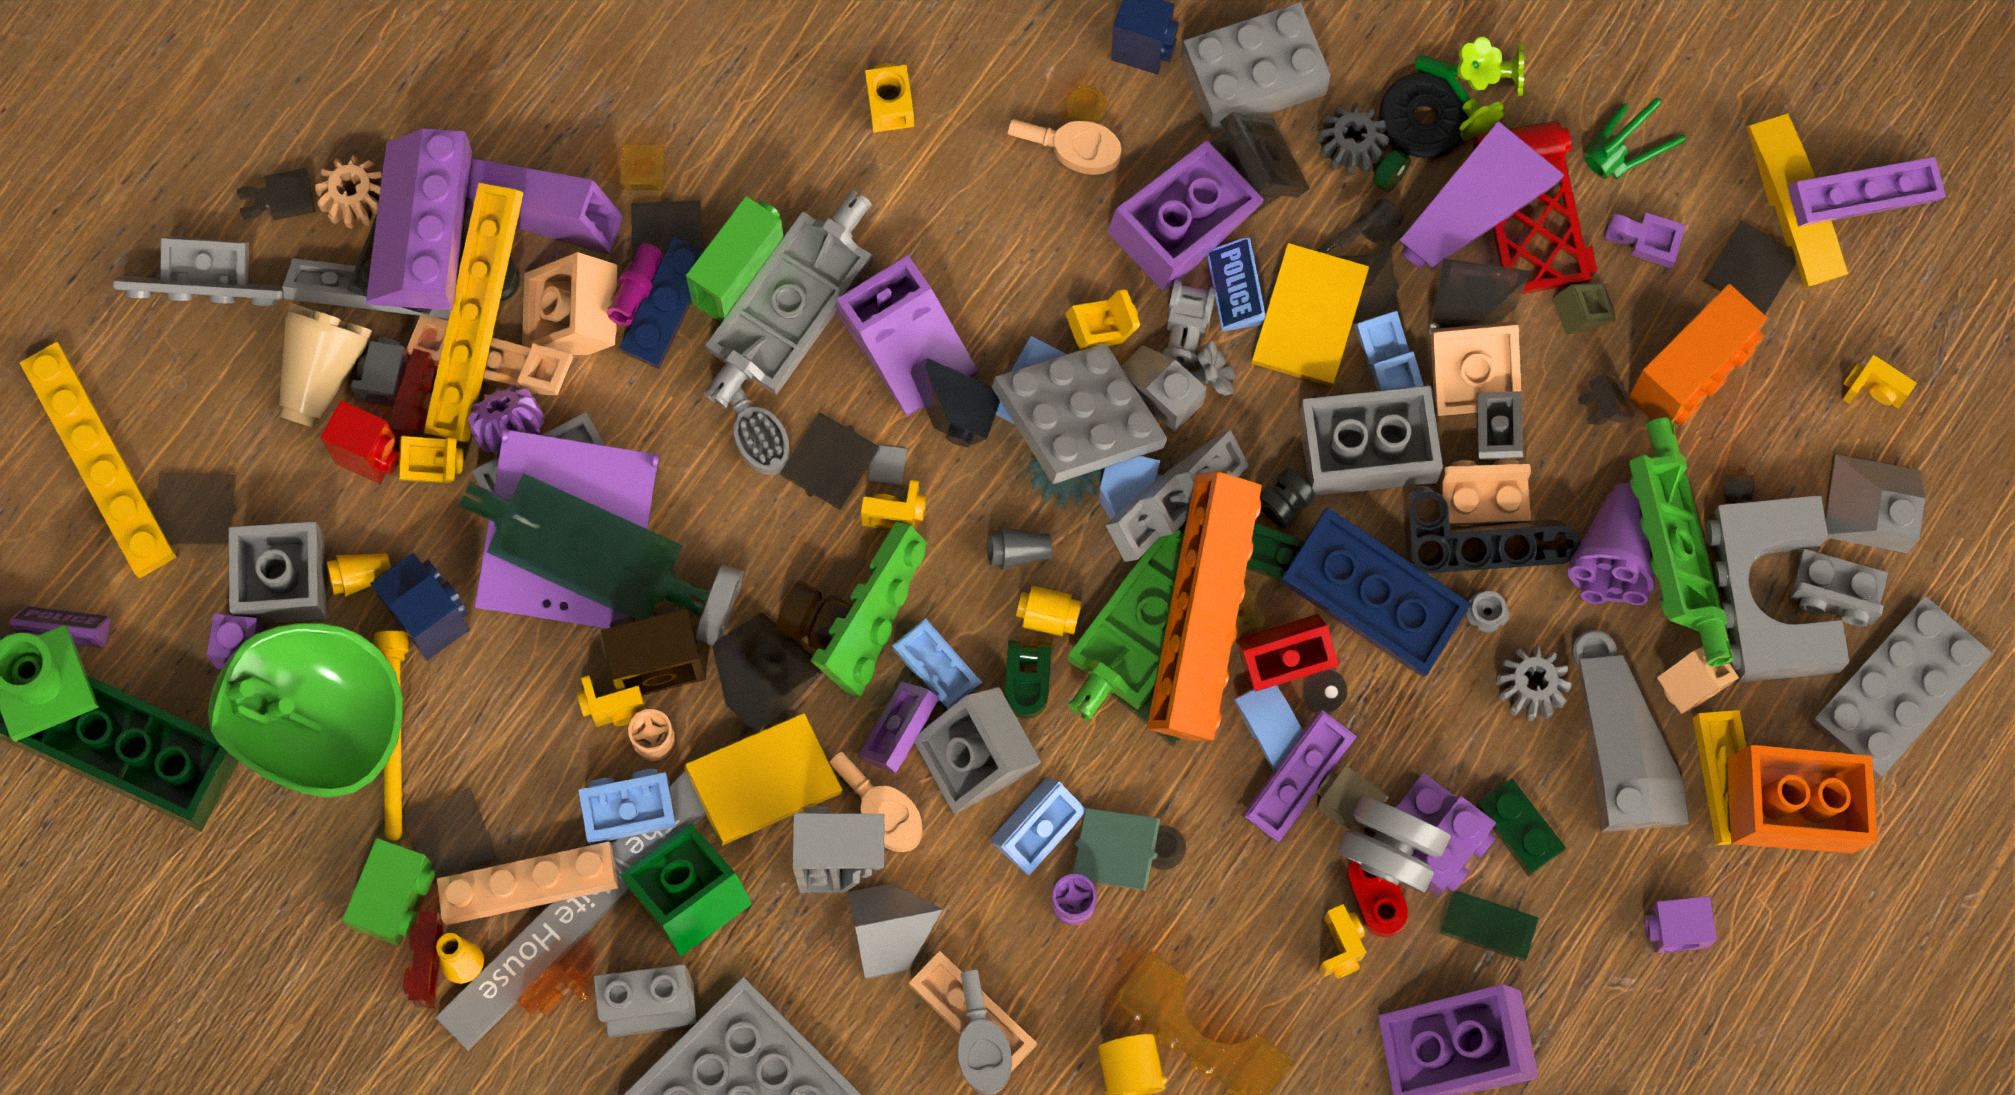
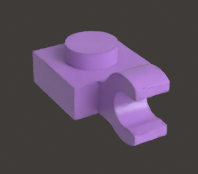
[1604,212,1686,268]

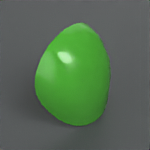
[208,623,403,797]

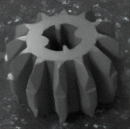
[1317,103,1389,177]

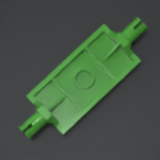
[1629,417,1734,667]
[1067,529,1185,722]

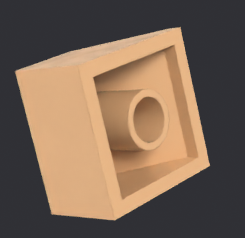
[522,252,618,355]

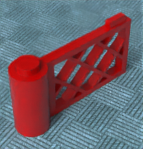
[1473,121,1597,297]

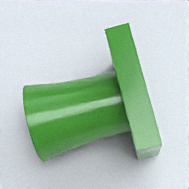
[0,625,99,742]

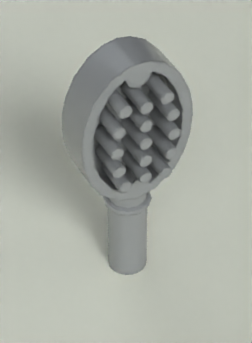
[716,375,790,475]
[958,970,1012,1095]

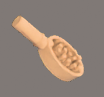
[1008,119,1121,175]
[829,751,923,852]

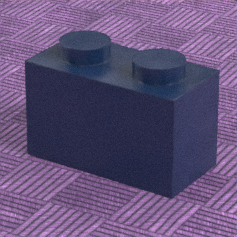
[1111,0,1179,75]

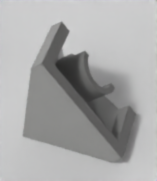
[849,883,943,979]

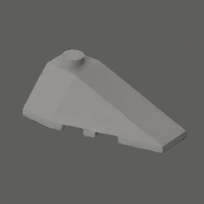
[1579,655,1689,833]

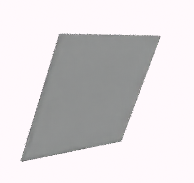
[868,444,907,485]

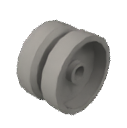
[1336,795,1451,893]

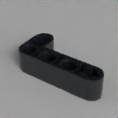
[1404,486,1580,573]

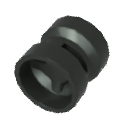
[1260,468,1316,528]

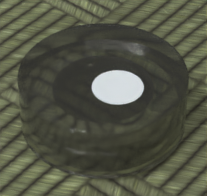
[1303,669,1347,715]

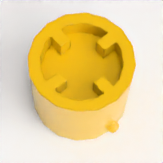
[1097,1034,1167,1095]

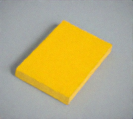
[1251,243,1369,388]
[684,713,842,846]

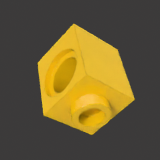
[865,63,914,133]

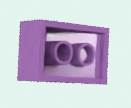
[1107,140,1264,292]
[1378,984,1539,1095]

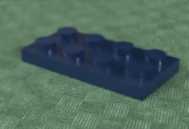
[1279,507,1471,678]

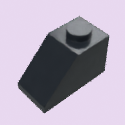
[910,358,1000,447]

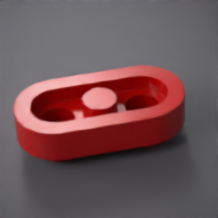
[1347,860,1408,937]

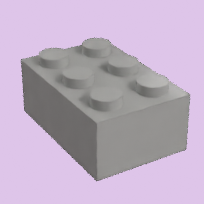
[1181,2,1331,133]
[1298,386,1443,496]

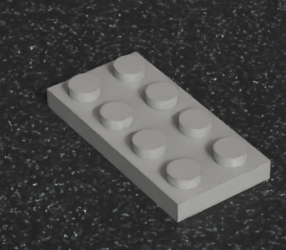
[1811,596,1992,781]

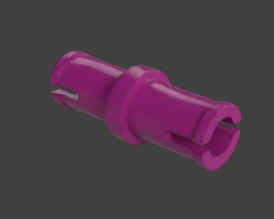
[606,243,664,326]

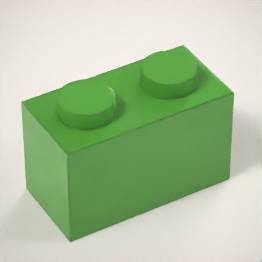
[342,838,435,947]

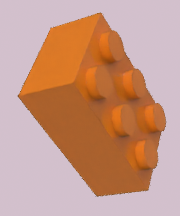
[1628,284,1768,426]
[1727,745,1877,854]

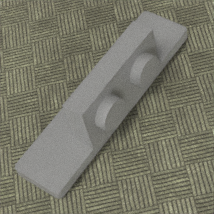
[112,236,284,306]

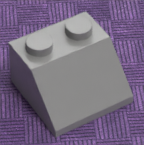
[914,687,1041,814]

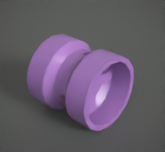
[1052,874,1097,925]

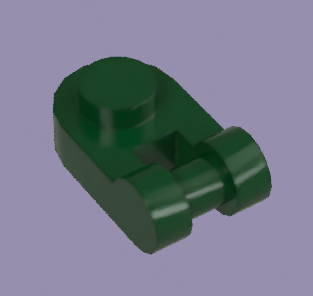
[1005,640,1052,719]

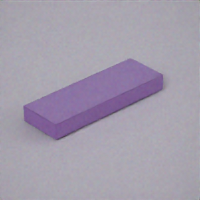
[1241,710,1357,842]

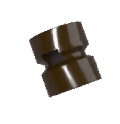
[775,580,853,650]

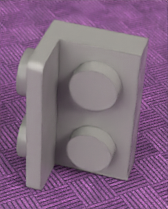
[1789,549,1888,626]

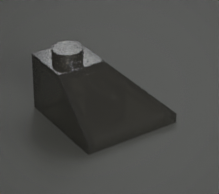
[1428,258,1529,336]
[712,612,823,733]

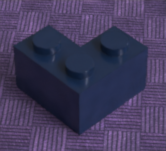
[370,553,469,661]

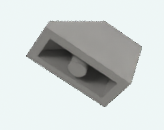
[1121,345,1206,433]
[1478,391,1524,460]

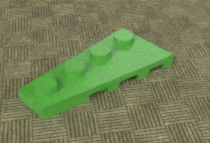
[811,521,927,697]

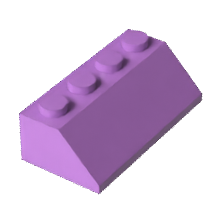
[366,128,472,310]

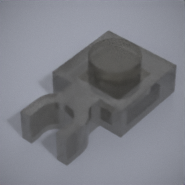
[236,168,316,220]

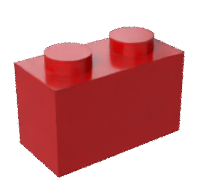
[320,400,400,485]
[1236,614,1339,692]

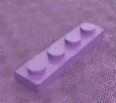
[1787,157,1946,227]

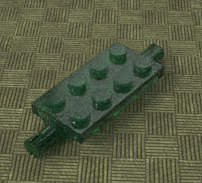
[459,473,711,621]

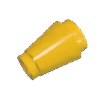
[326,553,391,597]
[436,933,484,984]

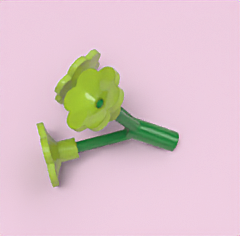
[1415,37,1524,141]

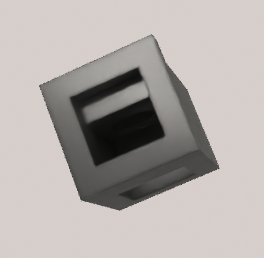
[351,337,410,408]

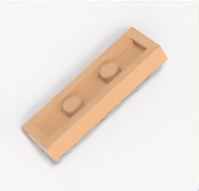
[909,951,1037,1072]

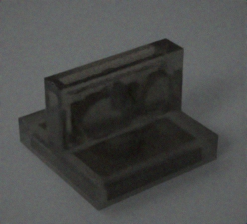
[1210,112,1310,218]

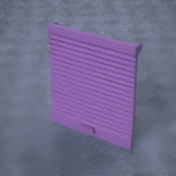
[475,429,659,628]

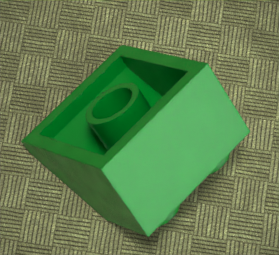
[620,823,752,957]

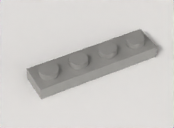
[282,258,457,319]

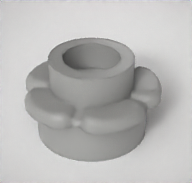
[1466,591,1509,633]

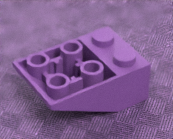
[836,255,978,417]

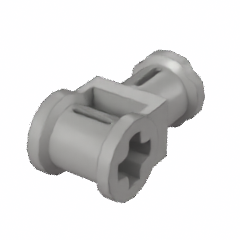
[1162,279,1217,368]

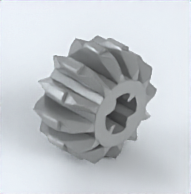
[1496,646,1572,721]

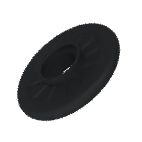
[1379,72,1469,158]

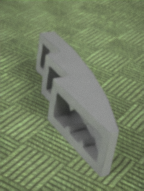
[1105,430,1249,562]

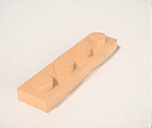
[437,842,619,925]

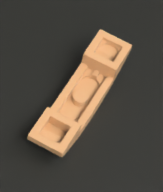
[405,316,573,395]

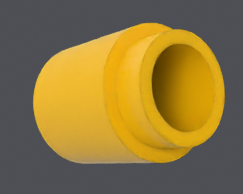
[1016,585,1082,637]

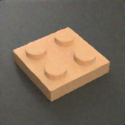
[1430,322,1522,416]

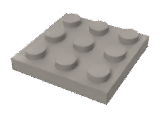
[992,343,1167,484]

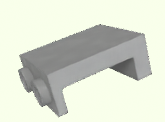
[594,965,698,1038]

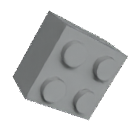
[229,522,327,624]

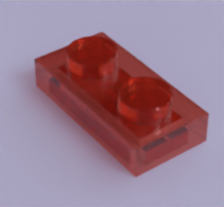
[388,348,437,442]
[403,911,445,1008]

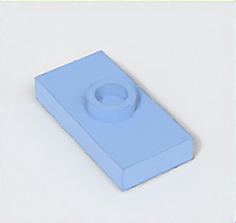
[892,618,982,711]

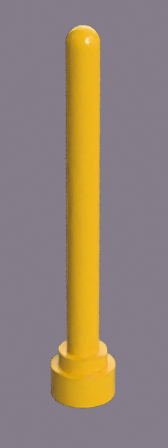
[373,631,409,841]

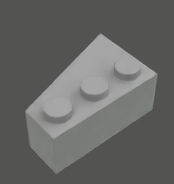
[793,806,885,893]

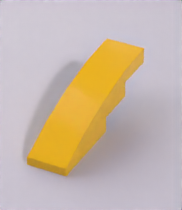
[1746,113,1848,287]

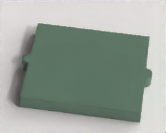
[1073,808,1160,891]

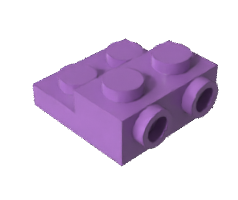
[1372,773,1497,897]

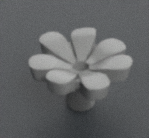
[1191,341,1236,396]

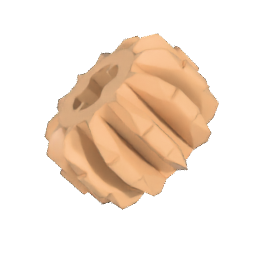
[315,154,382,230]

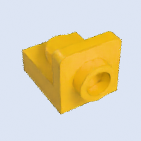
[1843,355,1917,409]
[861,480,927,530]

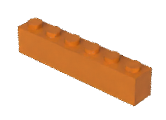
[1147,471,1262,741]

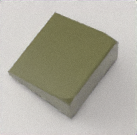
[1553,282,1616,334]

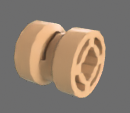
[628,709,676,761]

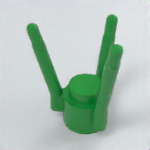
[1583,98,1686,179]

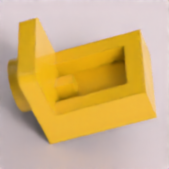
[1065,289,1140,351]
[398,436,463,484]
[576,675,646,727]
[1319,904,1367,979]

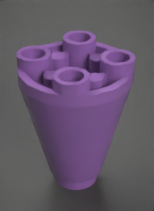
[1568,483,1655,606]

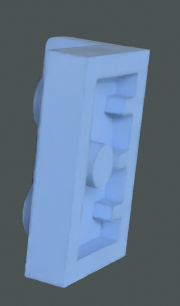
[578,769,676,844]

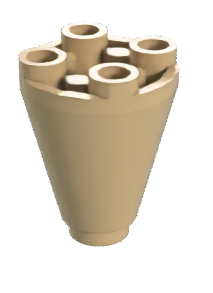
[279,303,372,427]

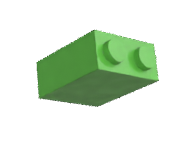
[686,196,784,323]

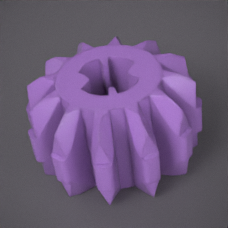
[468,385,544,457]

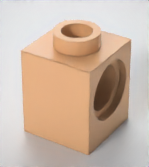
[1657,647,1739,714]

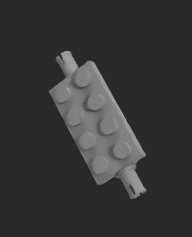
[703,189,873,409]

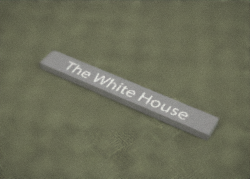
[435,771,706,1051]

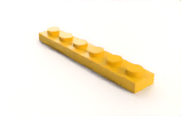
[424,182,524,443]
[20,342,177,579]

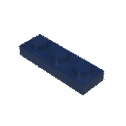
[620,236,705,369]

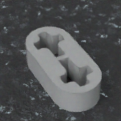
[696,564,744,647]

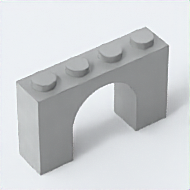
[1706,495,1849,683]

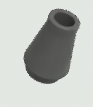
[987,527,1052,570]

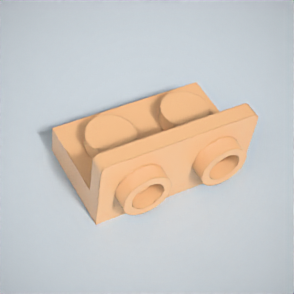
[1440,459,1531,527]

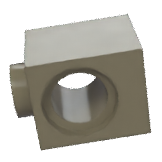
[1316,765,1389,834]

